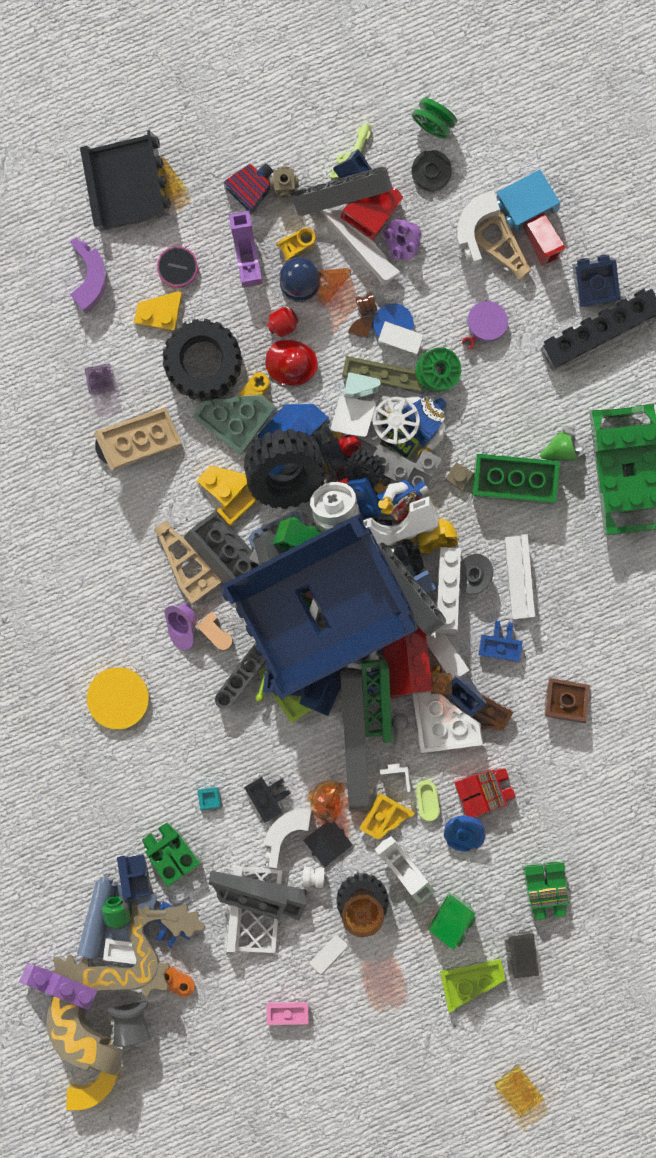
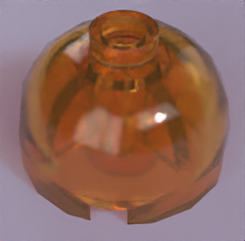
[308,780,345,823]
[342,894,384,938]

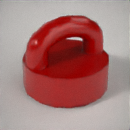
[339,435,362,456]

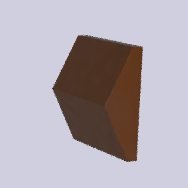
[545,678,590,724]

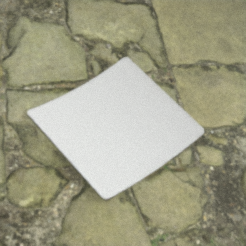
[331,396,376,437]

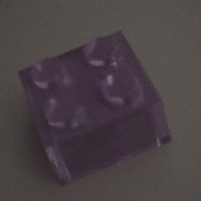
[85,363,116,395]

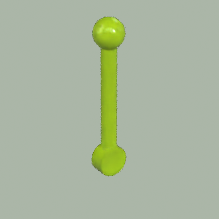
[256,661,267,702]

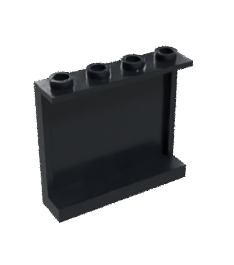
[80,130,171,231]

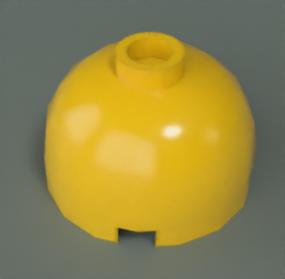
[417,519,459,554]

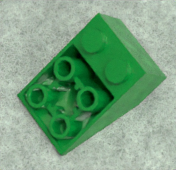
[428,892,476,950]

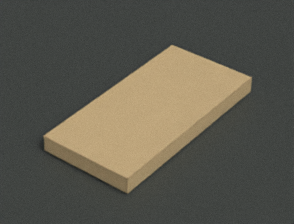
[94,407,182,471]

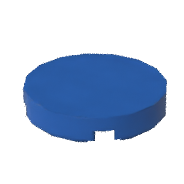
[373,303,414,338]
[444,815,486,852]

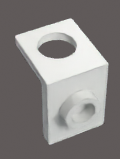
[379,763,410,793]

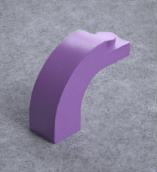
[229,211,263,288]
[70,237,107,314]

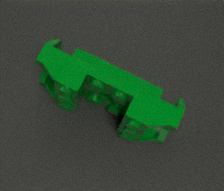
[589,404,656,535]

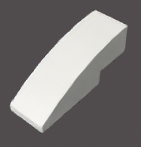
[426,632,469,681]

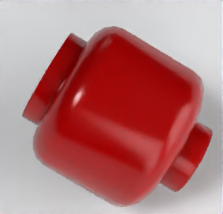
[267,307,299,337]

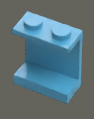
[497,169,560,233]

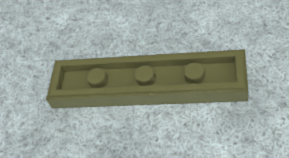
[342,356,423,394]

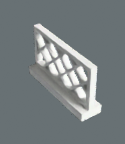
[224,865,282,953]

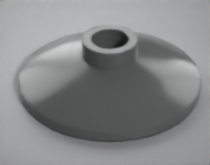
[459,554,494,594]

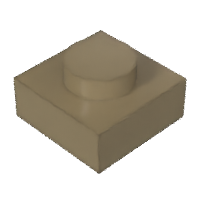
[445,462,473,490]

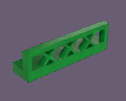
[361,659,392,743]

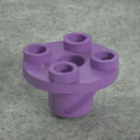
[382,219,422,260]

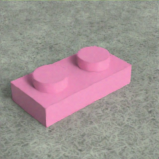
[266,1002,309,1025]

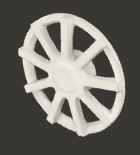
[373,397,420,444]

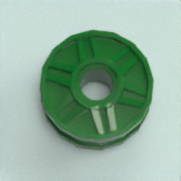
[412,98,458,139]
[415,347,461,393]

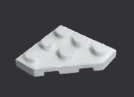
[413,688,483,753]

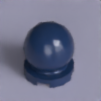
[279,257,320,302]

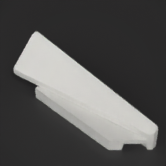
[321,209,400,286]

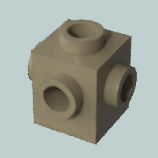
[270,166,299,198]

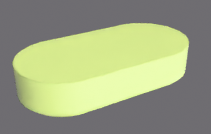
[416,780,440,822]

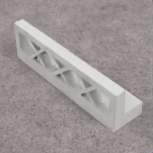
[505,534,535,619]

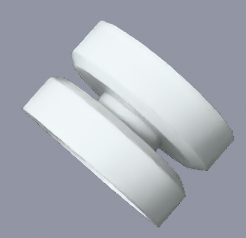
[310,482,360,532]

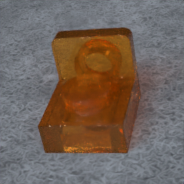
[431,666,452,694]

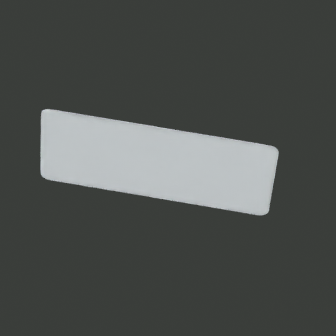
[310,935,348,974]

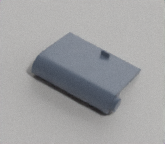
[77,877,157,967]

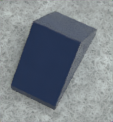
[442,675,486,717]

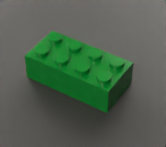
[471,454,560,505]

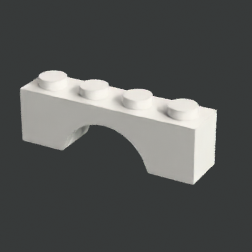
[363,497,439,546]
[435,547,461,634]

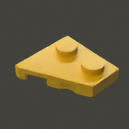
[134,291,182,331]
[196,465,248,508]
[359,793,415,840]

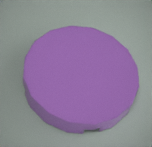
[467,301,508,342]

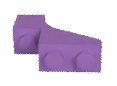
[19,963,98,1010]

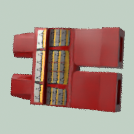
[454,768,516,818]

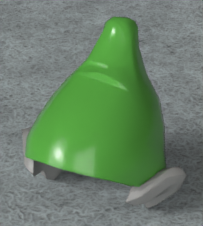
[540,426,584,461]

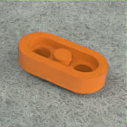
[165,966,195,997]

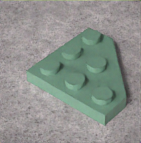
[193,394,277,455]

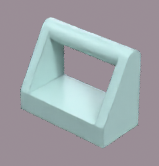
[344,373,380,399]

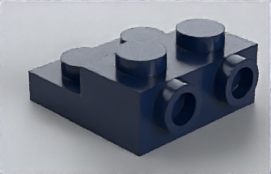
[572,254,621,307]

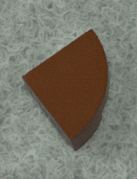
[348,317,373,338]

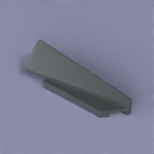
[209,871,307,920]

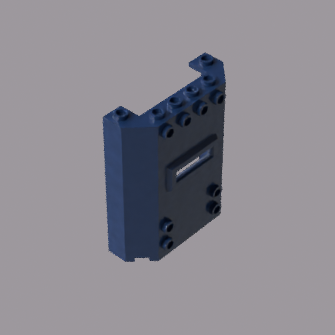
[221,514,418,699]

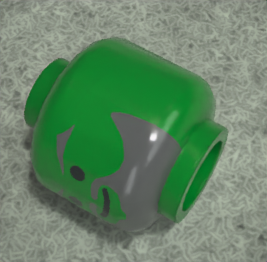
[102,896,131,930]

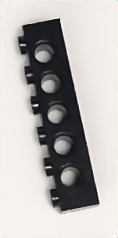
[541,289,656,370]

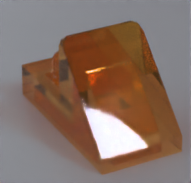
[318,268,351,306]

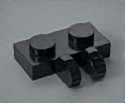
[394,539,424,576]
[244,777,291,823]

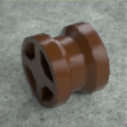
[355,292,378,317]

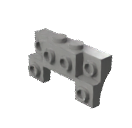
[349,421,442,487]

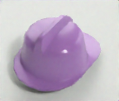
[164,603,197,650]

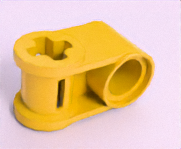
[276,228,316,262]
[238,372,270,396]

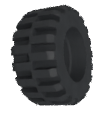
[162,319,242,401]
[244,429,326,509]

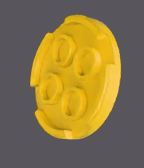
[87,667,149,729]

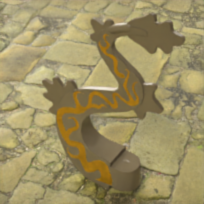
[47,903,205,1075]

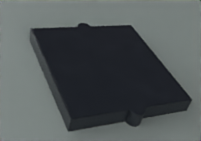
[303,818,353,867]

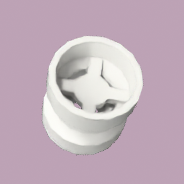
[302,866,324,889]

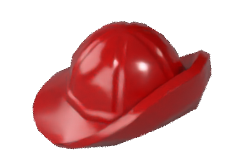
[265,340,318,386]

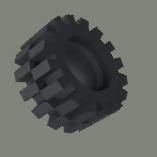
[344,449,385,488]

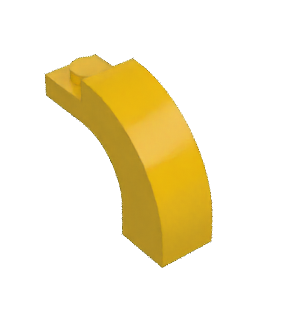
[66,1043,120,1110]

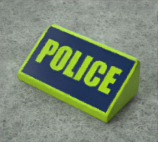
[381,418,419,459]

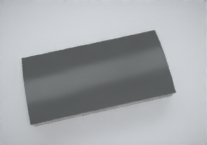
[183,510,259,584]

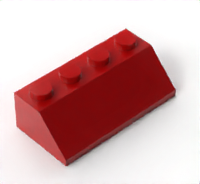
[382,625,433,697]

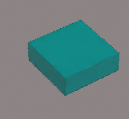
[197,787,221,811]

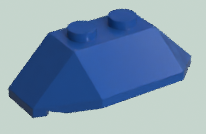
[257,404,329,475]

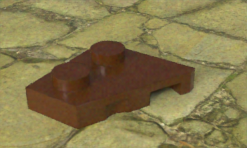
[468,693,514,730]

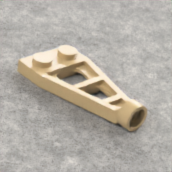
[474,211,532,280]
[154,521,222,604]

